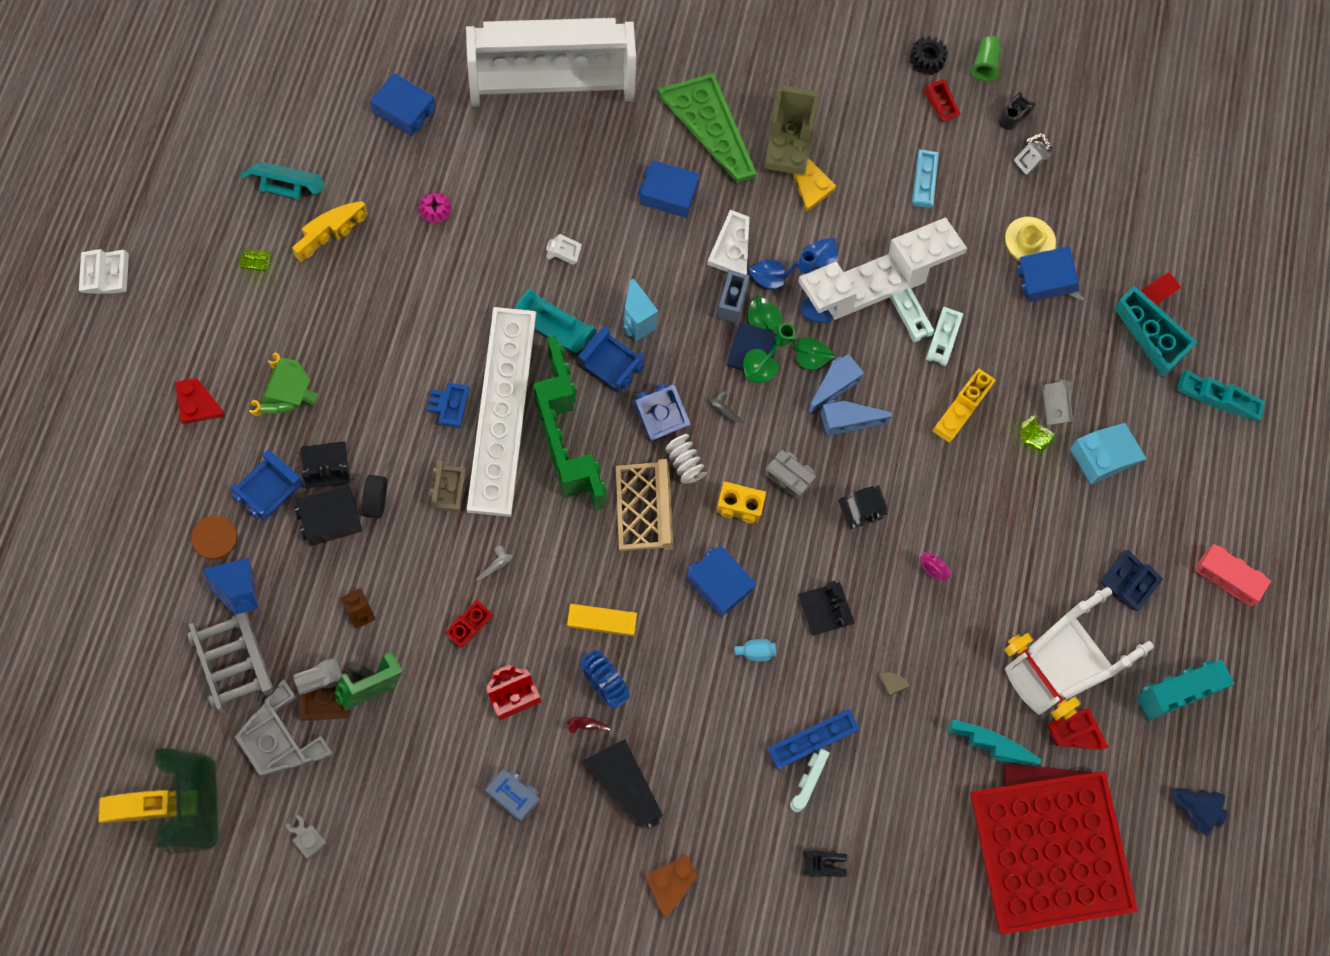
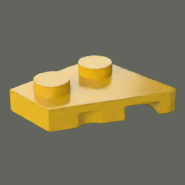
[793,159,836,212]

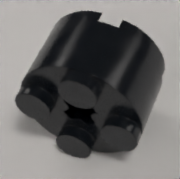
[838,485,889,530]

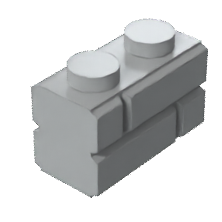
[764,450,816,501]

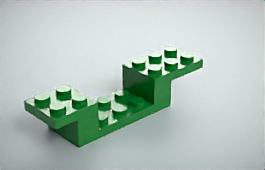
[534,336,607,511]

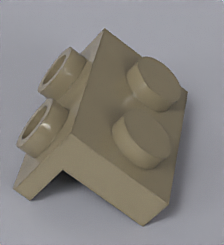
[429,461,466,512]

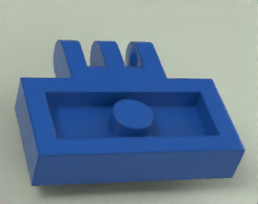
[426,382,470,429]

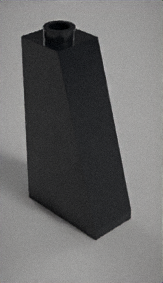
[583,739,663,830]

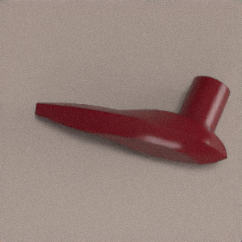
[566,717,610,733]

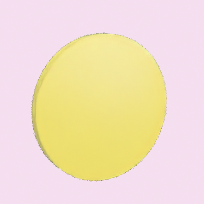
[1004,217,1056,261]

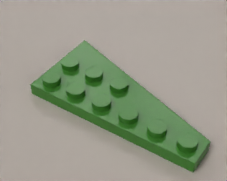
[657,73,757,183]

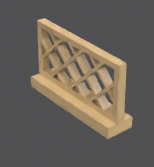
[616,459,673,551]

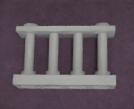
[187,612,274,714]

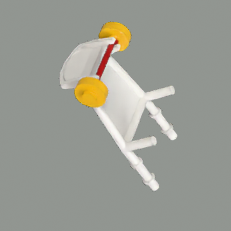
[1004,587,1154,721]

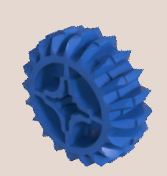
[579,650,630,709]

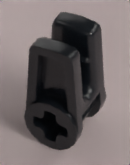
[802,850,847,877]

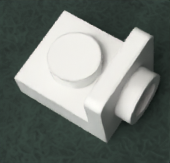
[546,234,582,265]

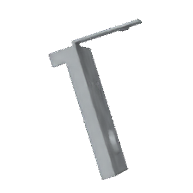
[1042,379,1073,426]

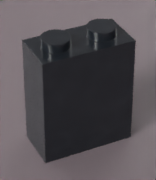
[294,484,363,546]

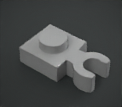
[286,815,327,860]

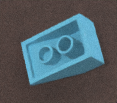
[1070,423,1146,485]

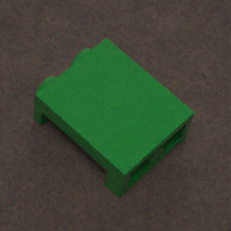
[334,652,403,711]

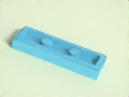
[912,149,939,209]

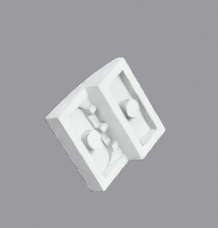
[79,249,129,294]

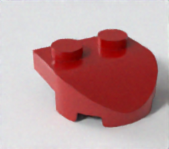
[487,665,542,721]

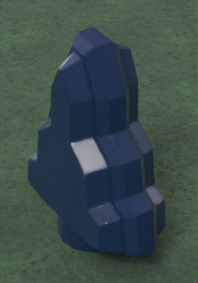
[1170,788,1228,836]

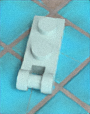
[890,287,934,343]
[925,307,963,367]
[790,749,830,813]

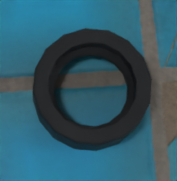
[362,475,387,519]

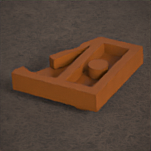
[645,855,698,919]

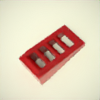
[923,79,961,122]

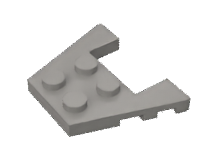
[235,680,333,777]

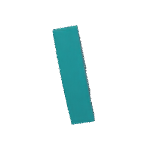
[1177,370,1265,421]
[947,720,1041,767]

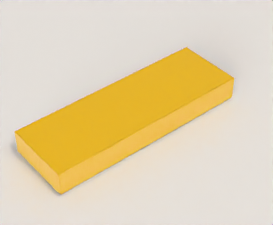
[567,604,637,637]

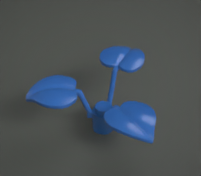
[749,238,838,324]

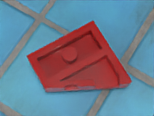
[175,378,225,425]
[1046,707,1109,750]

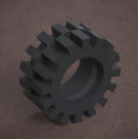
[910,36,948,75]

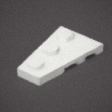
[707,210,749,275]

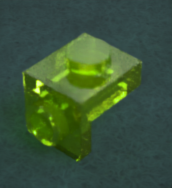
[1020,415,1055,453]

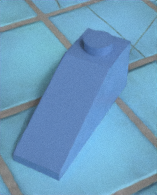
[808,354,864,415]
[820,400,892,436]

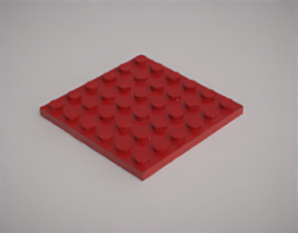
[970,771,1138,935]

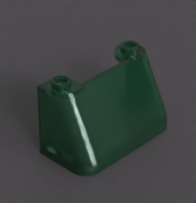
[155,748,219,855]

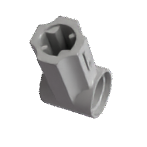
[294,659,342,695]

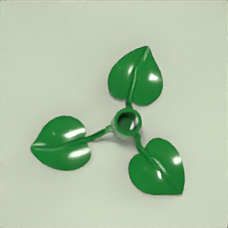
[743,295,835,383]

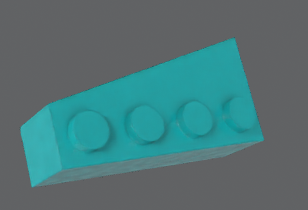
[1114,286,1197,378]
[1136,659,1235,721]

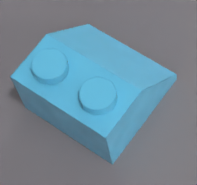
[623,279,658,342]

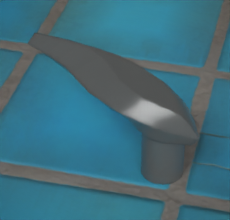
[710,391,744,424]

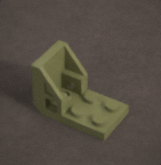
[764,85,819,175]

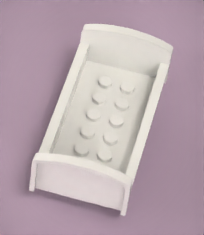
[466,18,636,107]

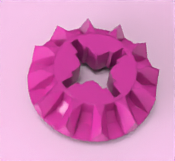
[418,191,452,223]
[920,552,951,581]

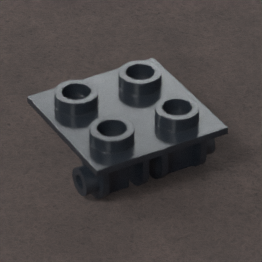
[301,441,350,489]
[798,581,855,636]

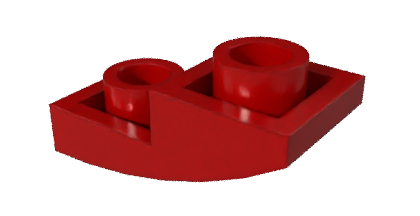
[1141,272,1182,305]
[445,599,494,648]

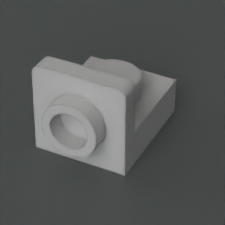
[1014,142,1050,175]

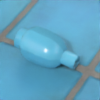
[735,639,776,661]

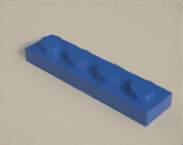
[767,709,860,770]

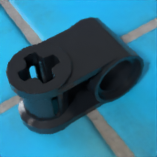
[999,92,1036,130]

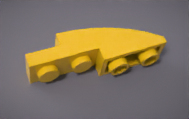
[292,201,368,262]
[932,368,996,443]
[99,790,196,823]

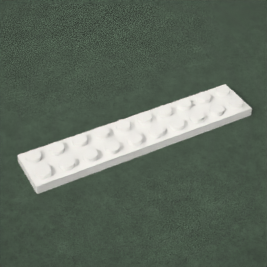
[467,307,536,517]

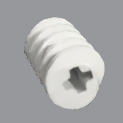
[665,434,707,484]

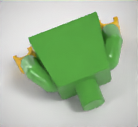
[249,353,318,416]

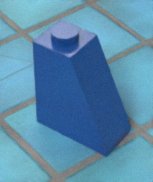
[203,558,259,615]

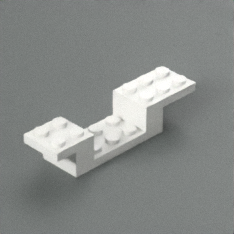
[799,218,967,320]

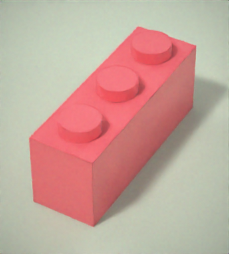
[1194,544,1271,607]

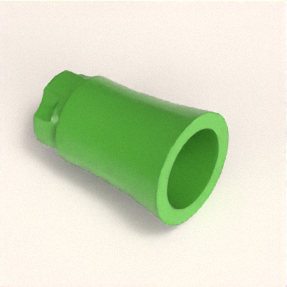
[971,36,1001,82]

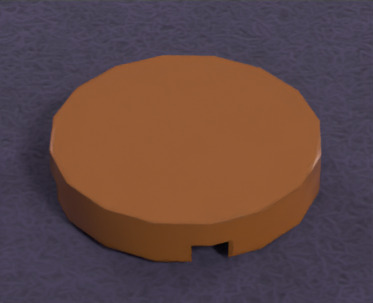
[191,516,238,560]

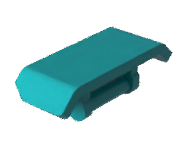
[240,162,325,200]
[515,289,597,353]

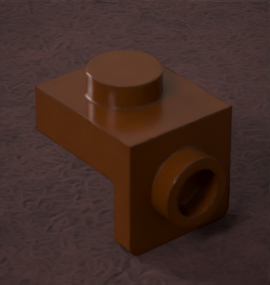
[340,588,376,629]

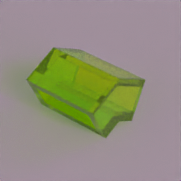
[240,248,272,271]

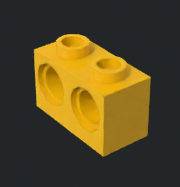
[716,481,766,524]

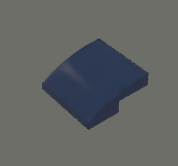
[726,322,776,371]
[1099,550,1163,611]

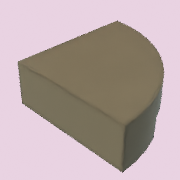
[879,672,910,696]

